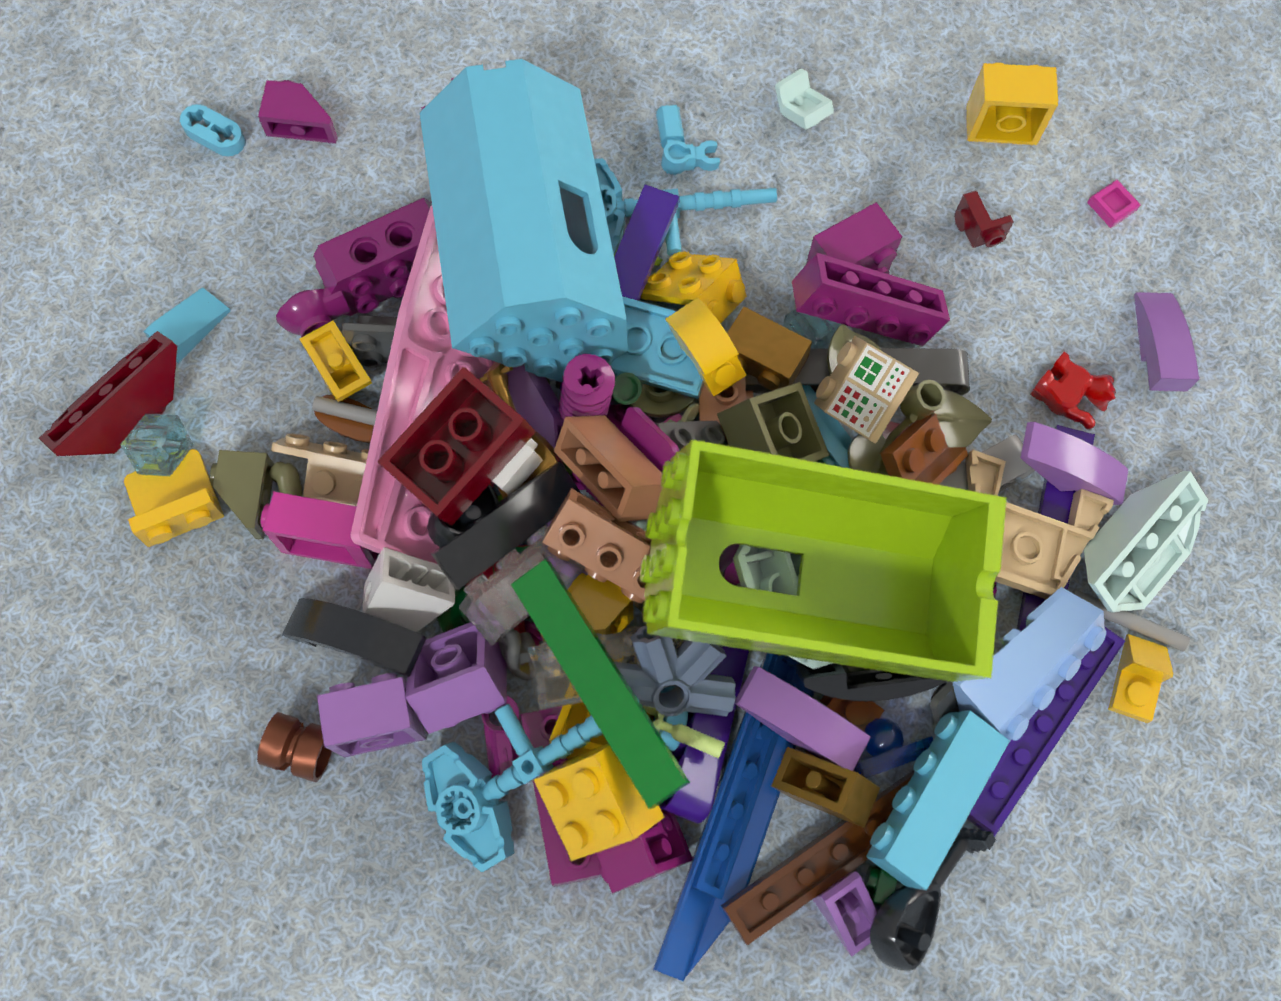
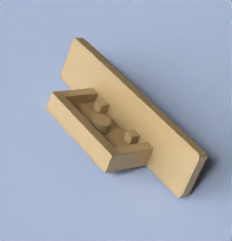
[271,433,369,506]

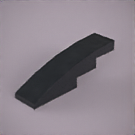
[431,461,582,590]

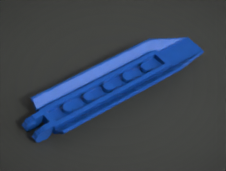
[653,653,815,981]

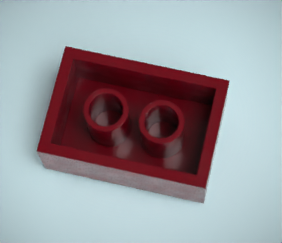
[377,366,536,526]

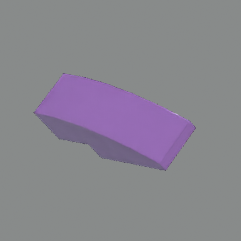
[1134,292,1199,392]
[1020,422,1129,505]
[734,666,870,771]

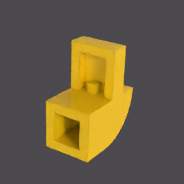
[665,298,747,397]

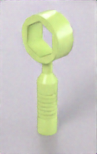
[642,706,725,759]

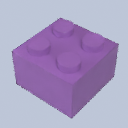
[405,617,507,734]
[317,673,426,758]

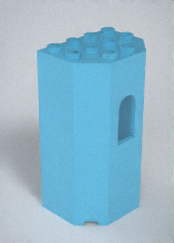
[419,59,628,383]

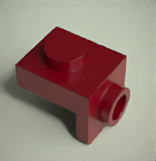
[954,190,1014,248]

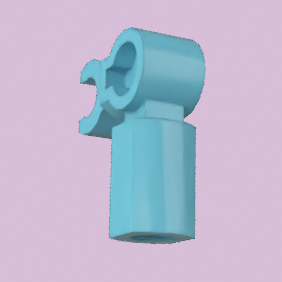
[656,105,720,175]

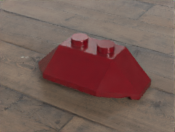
[38,331,177,456]

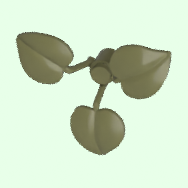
[827,324,992,476]

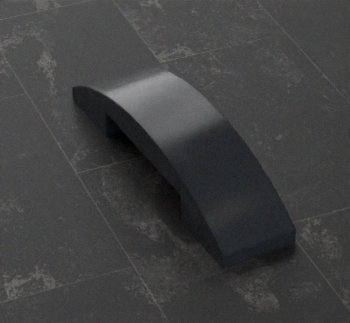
[282,598,427,677]
[795,663,948,701]

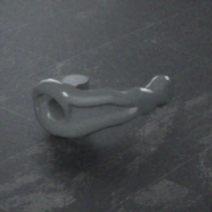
[498,629,567,681]

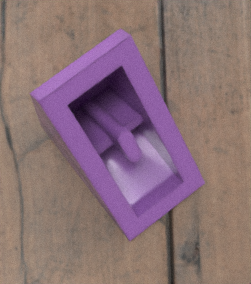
[812,871,877,957]

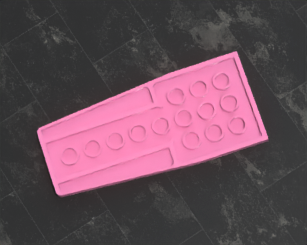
[351,205,509,564]

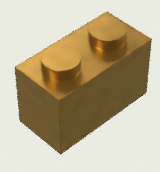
[727,306,812,391]
[771,747,880,828]

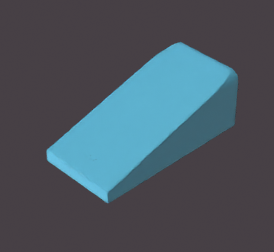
[143,287,231,363]

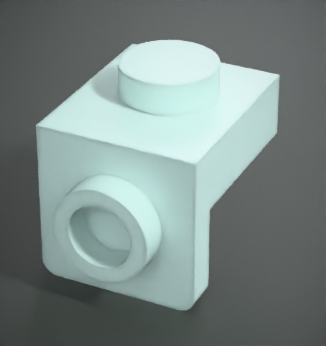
[775,68,834,130]

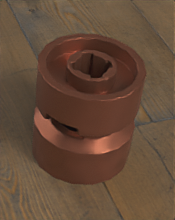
[257,712,333,782]

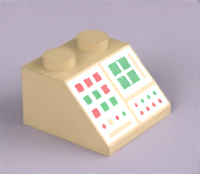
[814,336,919,444]

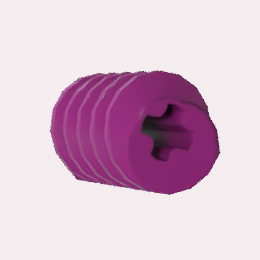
[559,354,615,421]

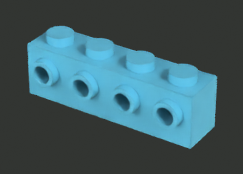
[866,710,1010,890]

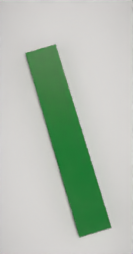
[510,559,690,809]

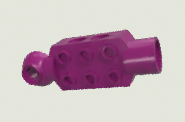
[276,198,432,338]

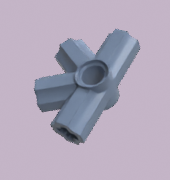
[614,625,736,716]

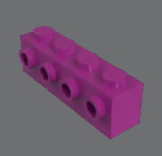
[792,253,950,347]
[521,705,602,887]

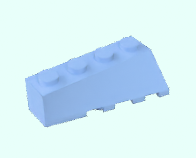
[952,587,1106,741]

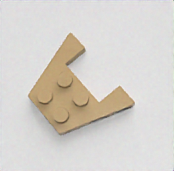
[965,449,1114,600]

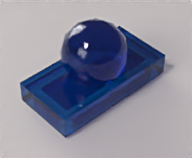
[853,718,934,778]

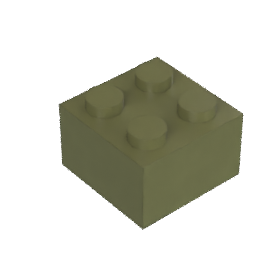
[717,382,830,462]

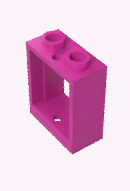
[261,492,378,569]

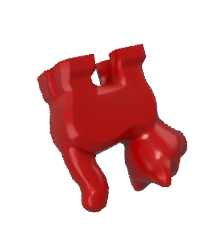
[1030,351,1116,430]

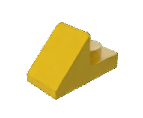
[299,320,372,402]
[1108,634,1173,723]

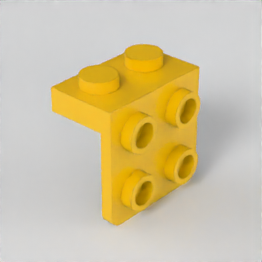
[640,251,747,323]
[124,449,224,547]

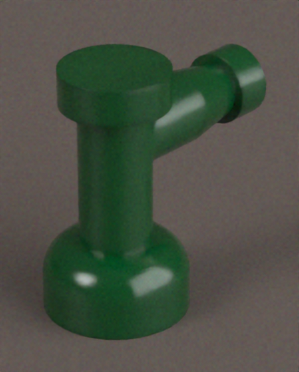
[611,372,642,405]

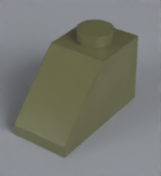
[210,450,274,540]

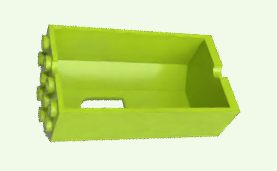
[640,440,1007,682]

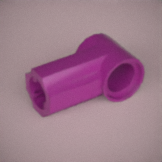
[481,696,520,778]

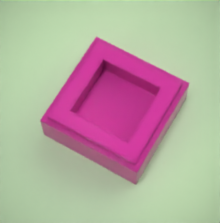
[1087,180,1141,228]

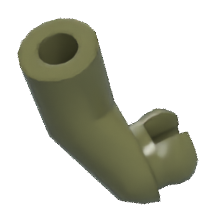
[269,461,303,496]

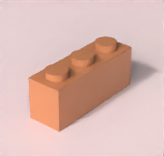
[554,415,662,522]

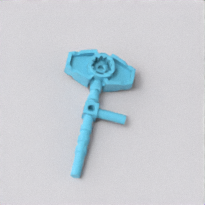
[594,158,777,256]
[422,695,640,872]

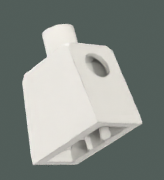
[362,547,455,632]

